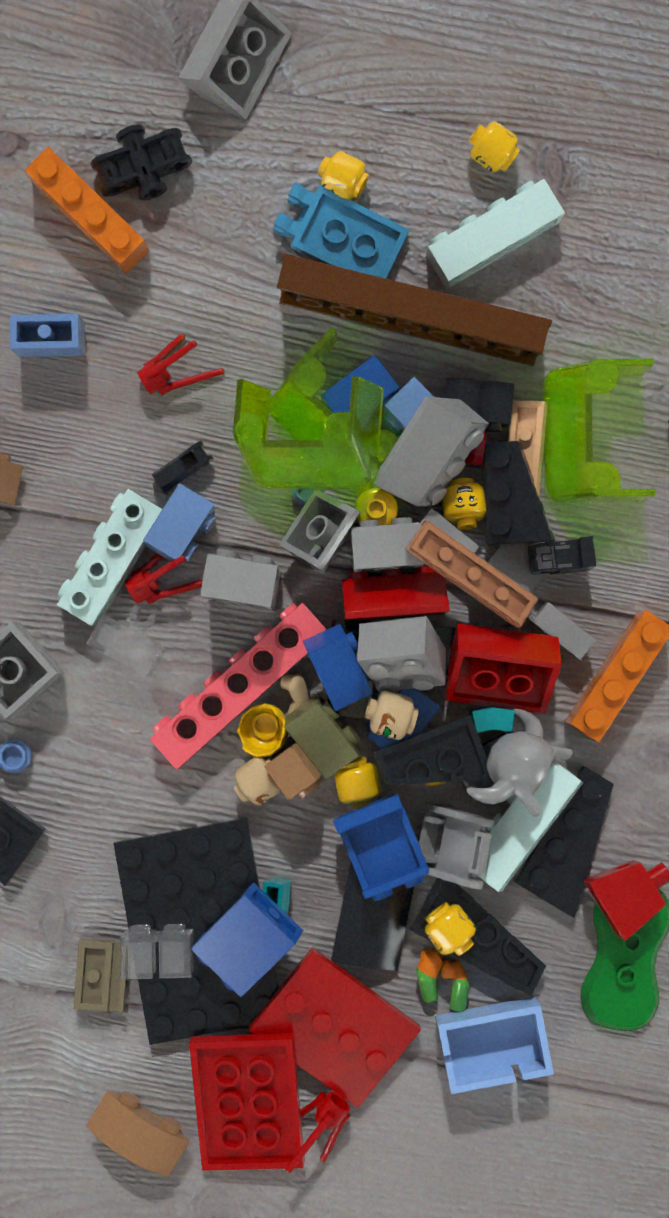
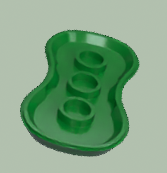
[581,889,669,1031]

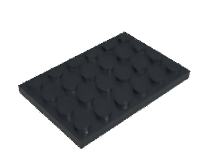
[113,817,279,1045]

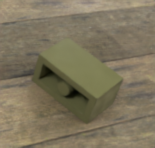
[284,693,360,779]

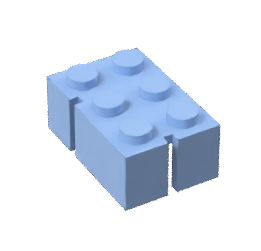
[435,996,554,1094]

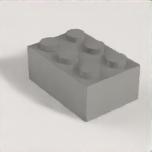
[200,549,282,611]

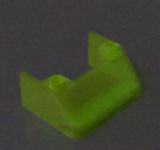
[269,327,399,495]
[543,359,655,502]
[233,376,384,491]

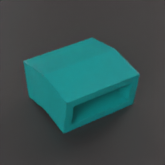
[468,707,515,733]
[262,877,291,915]

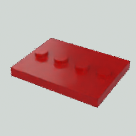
[249,947,421,1108]
[189,1033,305,1171]

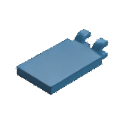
[273,182,409,278]

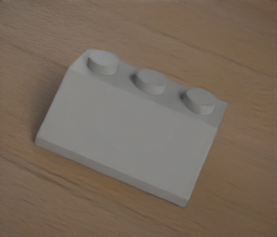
[178,0,292,120]
[371,396,489,506]

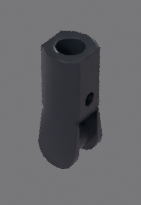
[151,441,214,493]

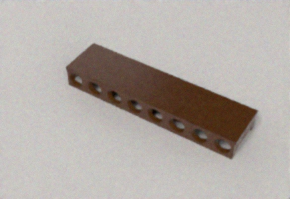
[277,253,552,367]

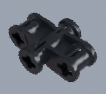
[90,124,192,200]

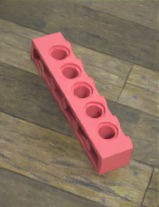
[149,603,327,770]

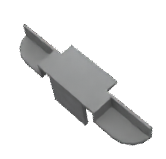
[420,508,596,660]

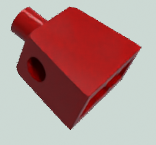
[583,860,669,941]

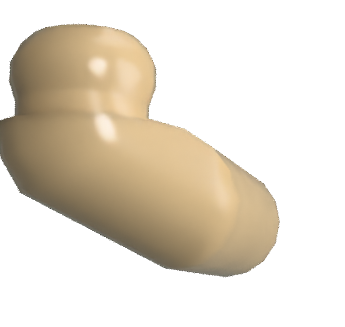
[280,672,310,716]

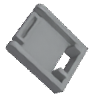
[419,803,494,889]

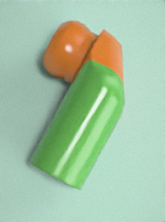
[416,948,442,1002]
[441,959,470,1012]

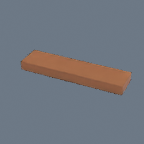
[405,520,538,628]

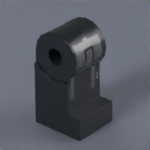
[528,536,597,575]

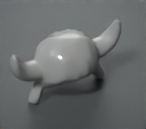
[467,709,573,817]

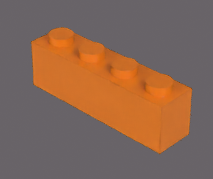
[24,146,149,274]
[564,610,669,743]

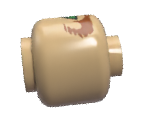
[365,690,419,740]
[234,756,281,805]

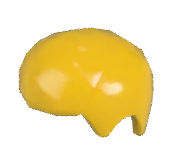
[237,703,289,758]

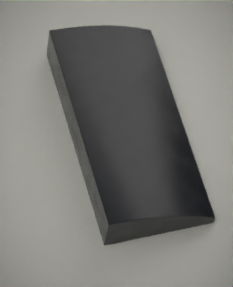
[331,835,420,971]

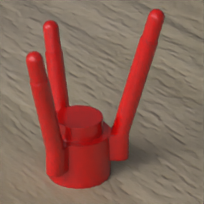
[137,334,225,396]
[124,553,203,605]
[285,1091,351,1173]

